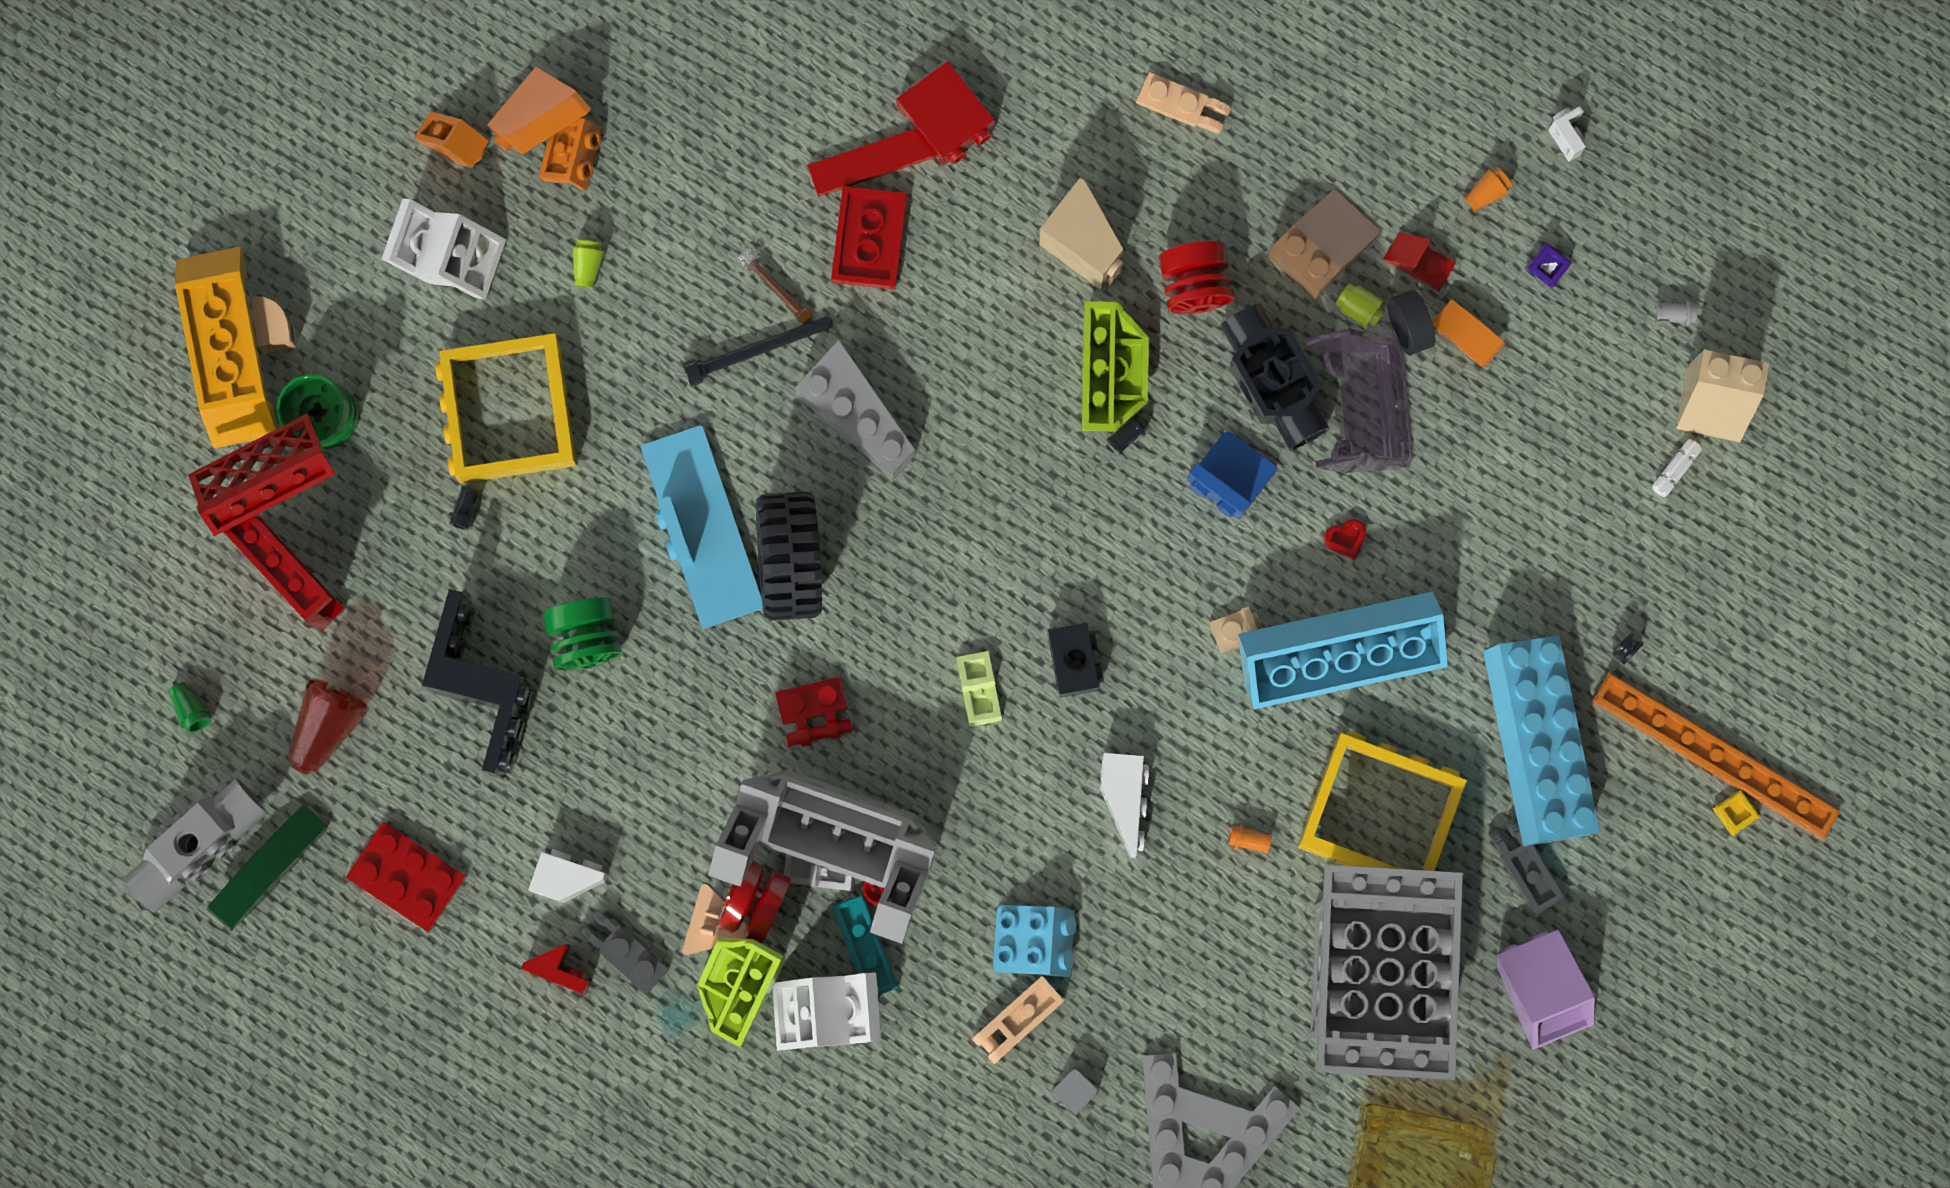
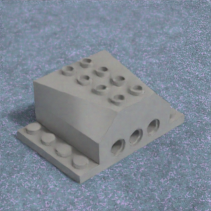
[1310,865,1463,1080]

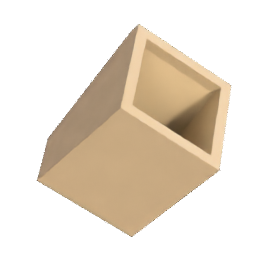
[1039,178,1124,290]
[1676,350,1769,442]

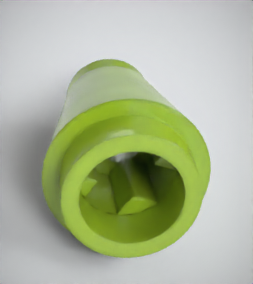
[572,240,605,289]

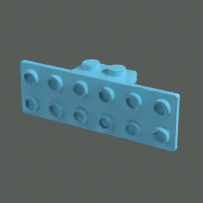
[641,425,763,629]

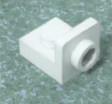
[1548,106,1586,162]

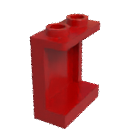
[896,61,994,166]

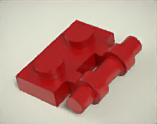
[775,677,853,747]

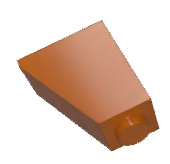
[487,67,591,155]

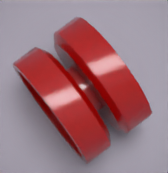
[717,861,791,944]

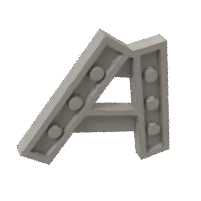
[1142,1053,1300,1188]

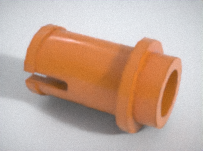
[1228,823,1272,854]

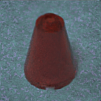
[288,678,369,775]

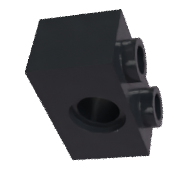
[1047,623,1104,698]

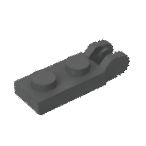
[1488,819,1564,916]
[579,909,669,995]

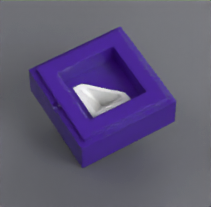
[1525,243,1572,288]

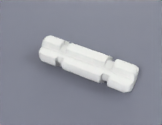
[1652,439,1702,497]

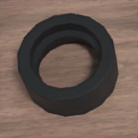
[1387,289,1436,356]

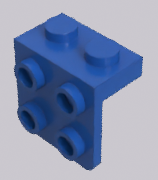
[1187,431,1276,520]

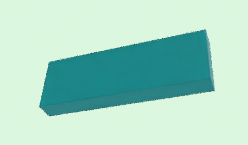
[832,894,899,996]

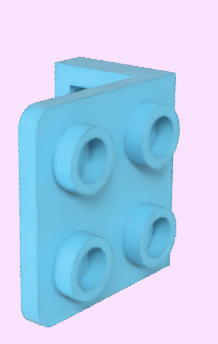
[993,905,1076,977]

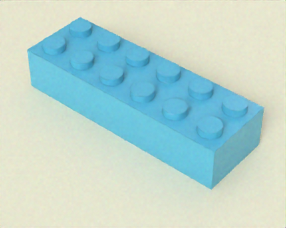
[1238,592,1448,709]
[1483,635,1600,846]

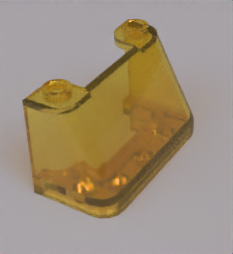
[1345,1103,1497,1188]

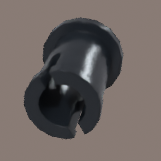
[1106,414,1149,454]
[448,486,481,530]

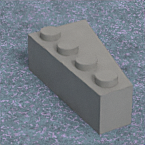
[795,340,915,480]

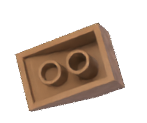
[1268,189,1382,300]

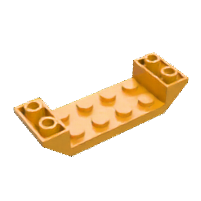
[175,246,278,449]

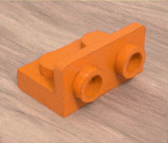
[538,118,602,190]

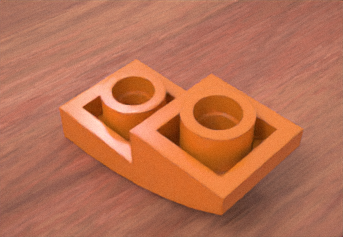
[1432,299,1505,368]

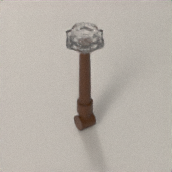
[736,246,813,325]

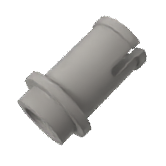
[1655,300,1697,326]

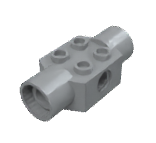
[123,778,268,913]

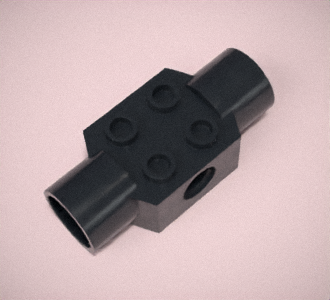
[1220,304,1330,451]

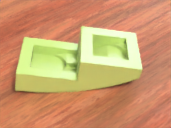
[956,651,1002,727]

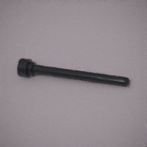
[682,317,833,387]

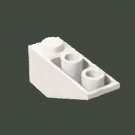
[1100,753,1149,858]

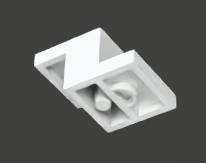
[382,199,506,300]
[772,973,881,1051]

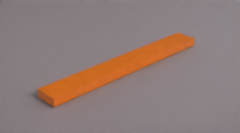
[1592,672,1840,840]

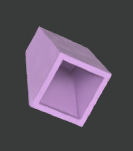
[1497,930,1595,1050]

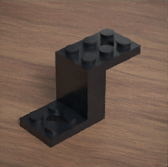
[422,589,534,780]

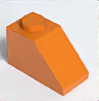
[414,111,489,168]

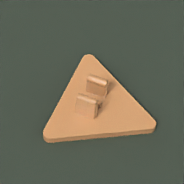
[682,884,747,955]

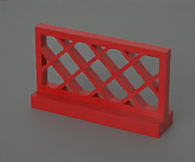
[188,414,335,536]

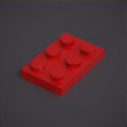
[831,186,907,290]
[345,822,467,933]

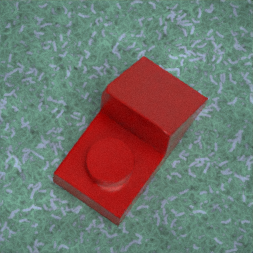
[1383,232,1456,292]
[521,944,591,995]

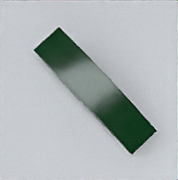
[207,805,328,931]

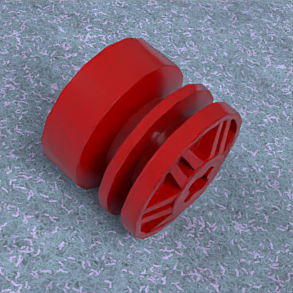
[1159,241,1235,314]

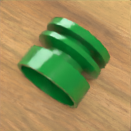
[276,374,359,450]
[542,597,623,671]

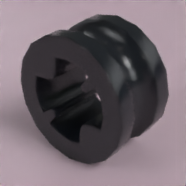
[1612,632,1644,665]

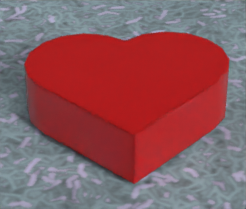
[1324,519,1366,561]

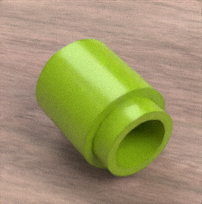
[1336,283,1386,328]

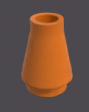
[1463,167,1513,213]

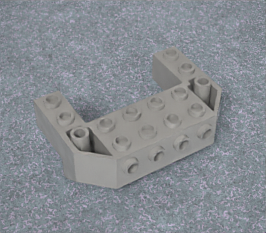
[708,770,938,944]

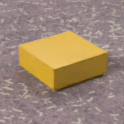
[1712,789,1761,836]

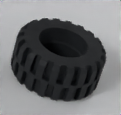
[756,491,822,621]

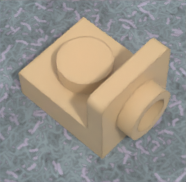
[1209,606,1262,654]

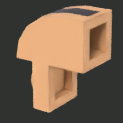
[249,296,296,353]

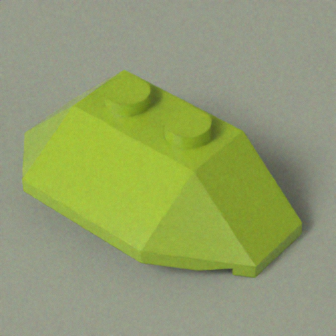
[1081,301,1149,432]
[697,937,786,1048]

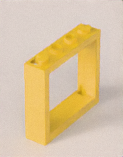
[435,333,577,484]
[1297,731,1467,871]

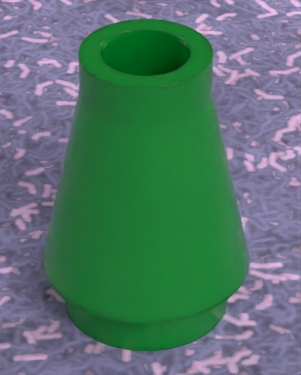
[168,682,211,733]

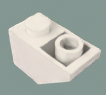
[528,849,608,903]

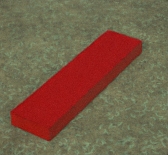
[807,128,939,197]

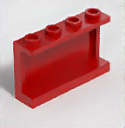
[224,516,344,632]

